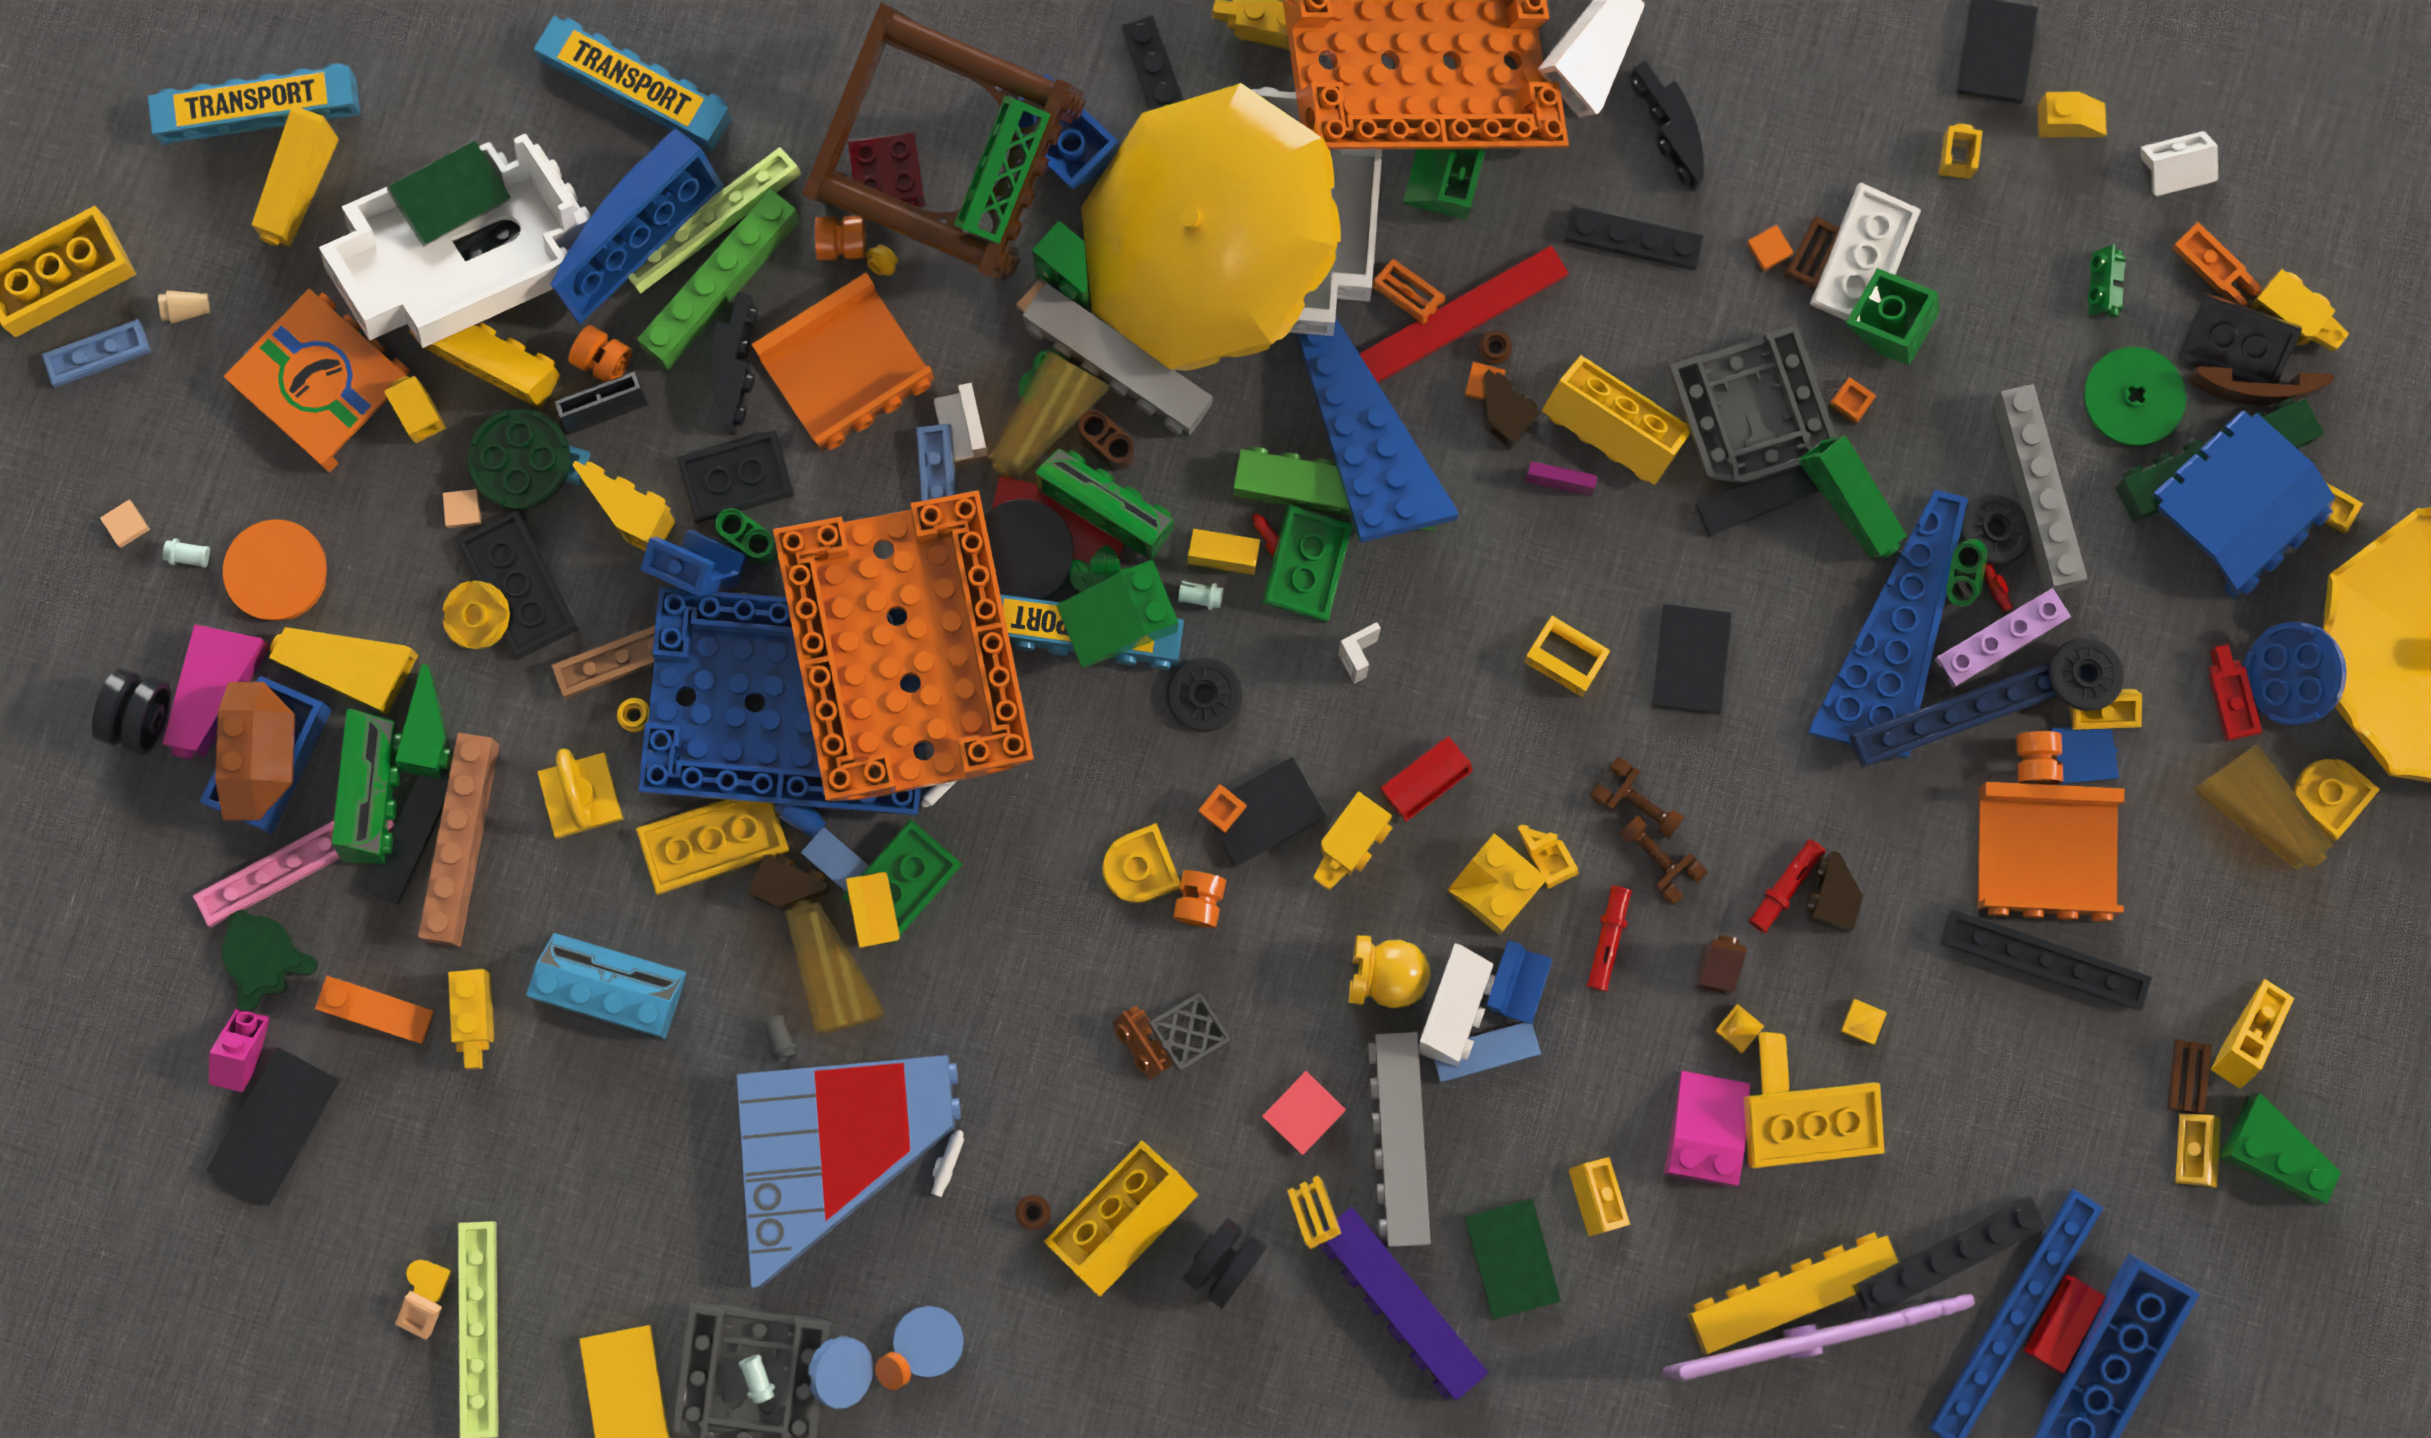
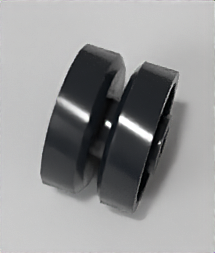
[91,668,171,755]
[1182,1217,1267,1309]

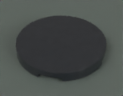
[984,499,1074,600]

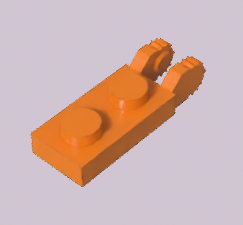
[2172,222,2262,307]

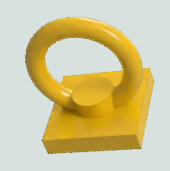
[537,749,624,839]

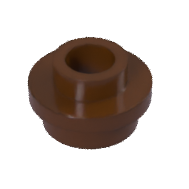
[1478,331,1512,365]
[1015,1195,1051,1231]

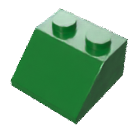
[1846,268,1940,366]

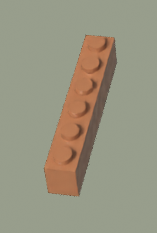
[418,733,500,948]

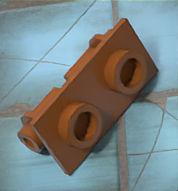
[1112,1005,1174,1081]

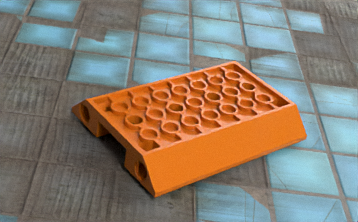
[1283,0,1569,150]
[773,490,1034,801]

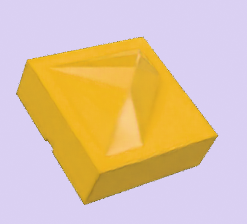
[1840,999,1887,1045]
[1714,1004,1764,1054]

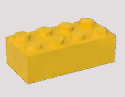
[0,206,137,338]

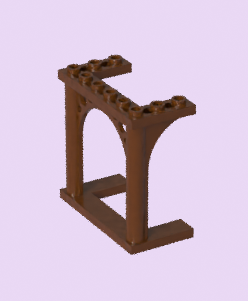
[802,3,1086,280]

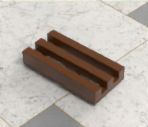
[1784,216,1840,291]
[2167,1039,2212,1114]

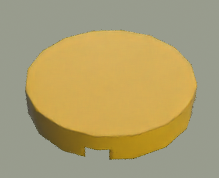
[442,581,510,649]

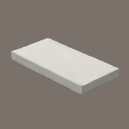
[1809,183,1921,321]

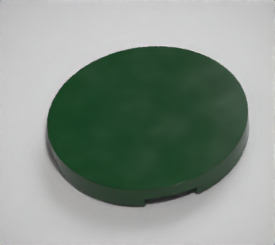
[468,409,571,510]

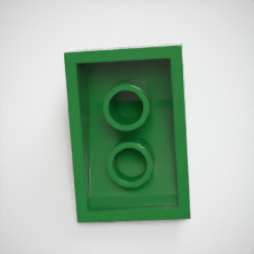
[1057,559,1178,669]

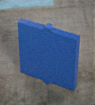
[2050,727,2119,785]

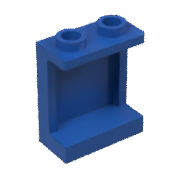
[640,530,747,596]

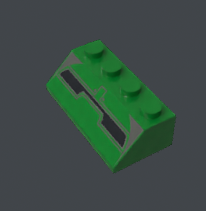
[1035,448,1174,560]
[332,709,402,864]

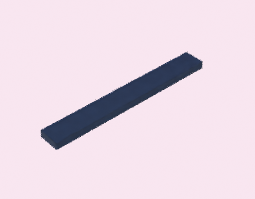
[1849,662,2095,768]

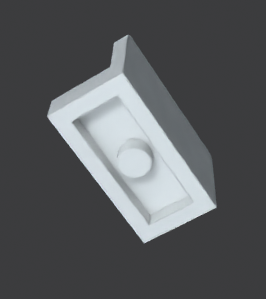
[2140,131,2218,196]
[934,383,988,463]
[1338,622,1381,684]

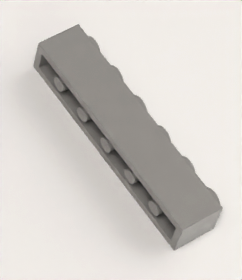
[1022,283,1213,437]
[1992,384,2088,593]
[1368,1032,1431,1248]

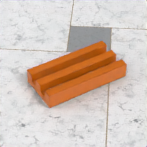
[1372,258,1445,324]

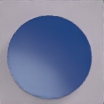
[2243,622,2347,725]

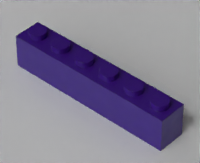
[1318,1207,1488,1401]

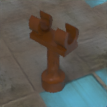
[1590,757,1685,839]
[1618,815,1708,906]

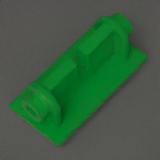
[2087,244,2126,318]

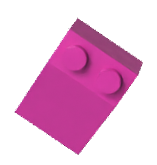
[1664,1071,1751,1188]

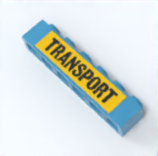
[534,16,732,152]
[148,64,361,145]
[1000,594,1184,670]

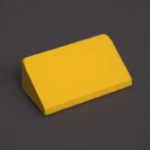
[2069,689,2142,730]
[1758,1032,1790,1094]
[2175,1113,2221,1188]
[1569,1157,1630,1236]

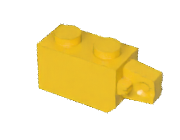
[1212,0,1290,50]
[2249,269,2349,352]
[1313,791,1393,891]
[448,969,494,1070]

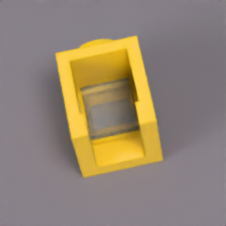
[1938,124,1983,179]

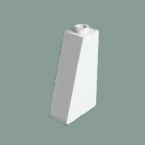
[1537,0,1644,117]

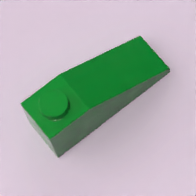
[395,664,453,779]

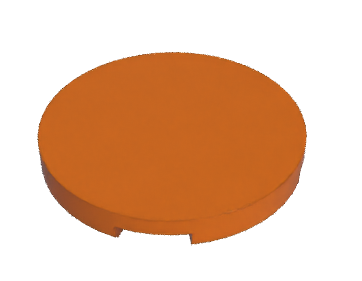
[223,519,327,621]

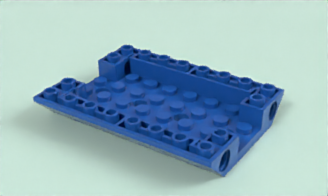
[638,587,925,816]

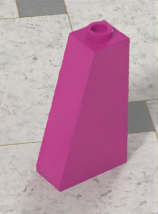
[162,624,270,760]

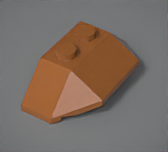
[215,682,295,821]

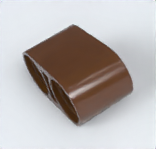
[1078,410,1135,471]

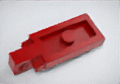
[2208,644,2262,742]

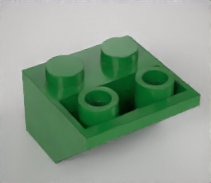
[1403,149,1486,221]
[1032,221,1089,310]

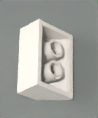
[1419,943,1496,1067]

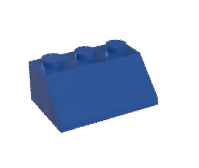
[1018,74,1119,190]

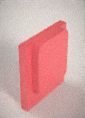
[1262,1071,1346,1156]

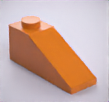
[315,976,435,1044]

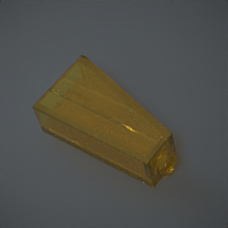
[987,352,1110,478]
[2194,744,2334,870]
[785,899,887,1036]

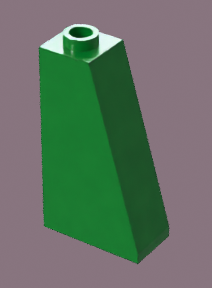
[1797,435,1907,558]

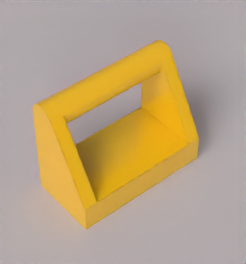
[1524,616,1611,697]

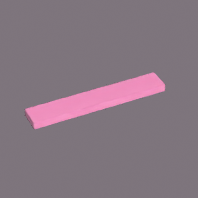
[193,820,395,927]

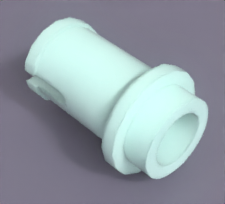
[163,538,210,568]
[1178,580,1223,610]
[739,1355,775,1404]

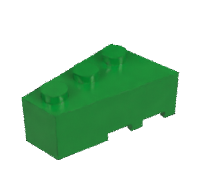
[2219,1092,2342,1206]

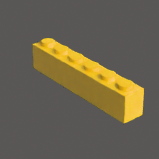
[1687,1232,1898,1354]

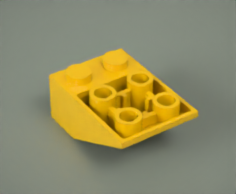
[573,461,676,551]

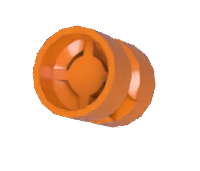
[815,215,866,261]
[568,325,633,383]
[2016,731,2064,785]
[1173,870,1227,928]

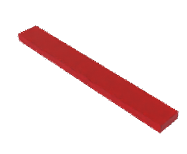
[1359,245,1569,384]

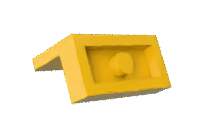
[1188,528,1260,575]
[845,872,900,948]

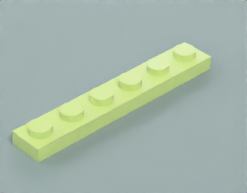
[628,147,802,294]
[458,1221,498,1438]

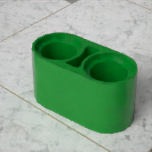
[715,508,777,565]
[1946,539,1988,606]

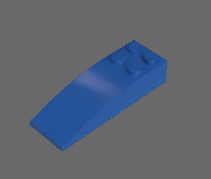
[550,128,724,324]
[2034,1253,2200,1438]

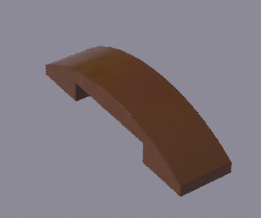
[2189,366,2334,405]

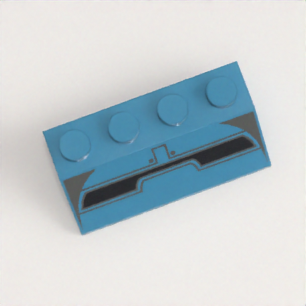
[526,933,687,1040]

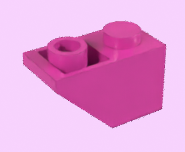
[209,1009,269,1092]

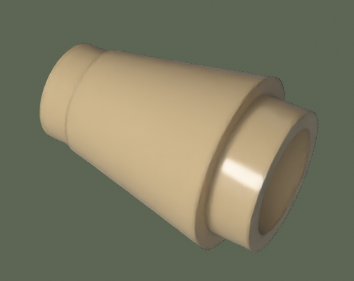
[158,290,210,324]

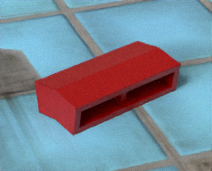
[1380,736,1473,822]
[2023,1275,2106,1374]

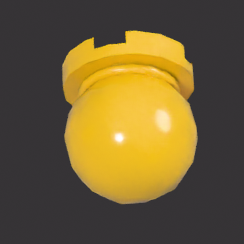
[1349,935,1431,1009]

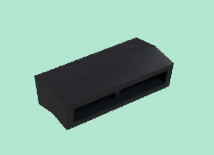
[554,372,649,435]

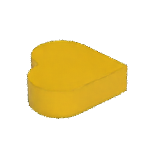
[406,1260,453,1303]

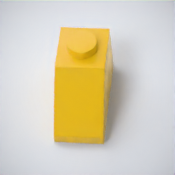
[2037,92,2107,137]

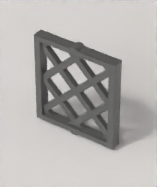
[1148,992,1231,1072]

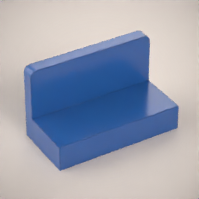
[1487,940,1552,1024]

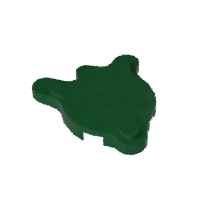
[222,910,318,1012]

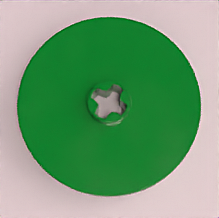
[2083,347,2186,447]

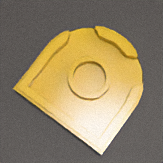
[2294,759,2380,842]
[1102,823,1181,903]

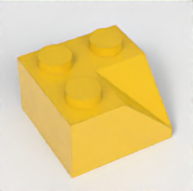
[1447,833,1548,936]

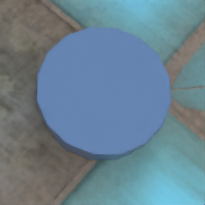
[893,1306,965,1378]
[808,1336,873,1409]

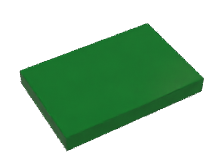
[1262,505,1353,623]
[841,819,963,943]

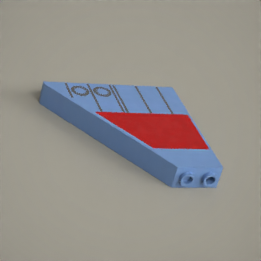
[737,1055,961,1288]

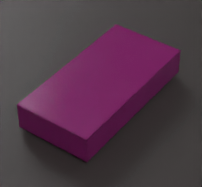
[1525,462,1597,496]

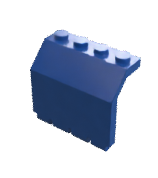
[2153,410,2335,600]

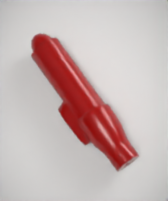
[1252,514,1279,556]
[1975,556,2014,614]

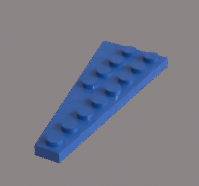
[1295,316,1458,543]
[1808,489,1968,760]

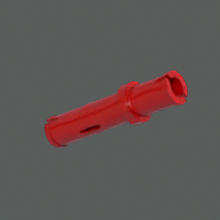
[1748,839,1826,934]
[1586,886,1633,992]

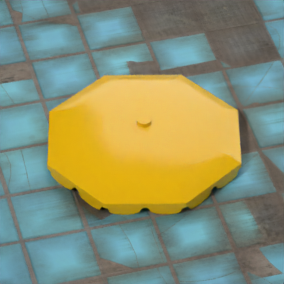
[1081,83,1341,371]
[2323,507,2431,782]

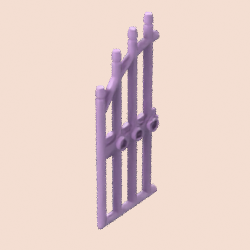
[1663,1294,1975,1380]

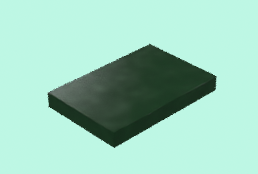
[386,140,511,247]
[1464,1198,1561,1320]

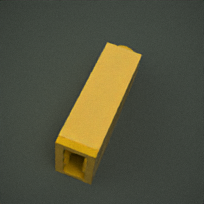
[251,105,339,247]
[269,627,419,716]

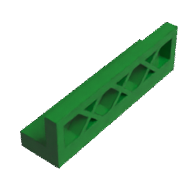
[954,96,1051,244]

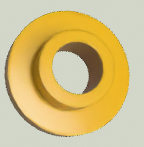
[866,244,898,276]
[617,698,650,733]

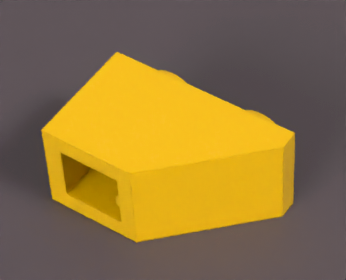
[384,375,446,443]

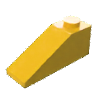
[2211,979,2294,1089]

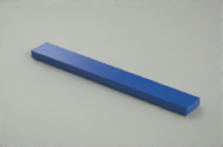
[1927,1189,2104,1438]

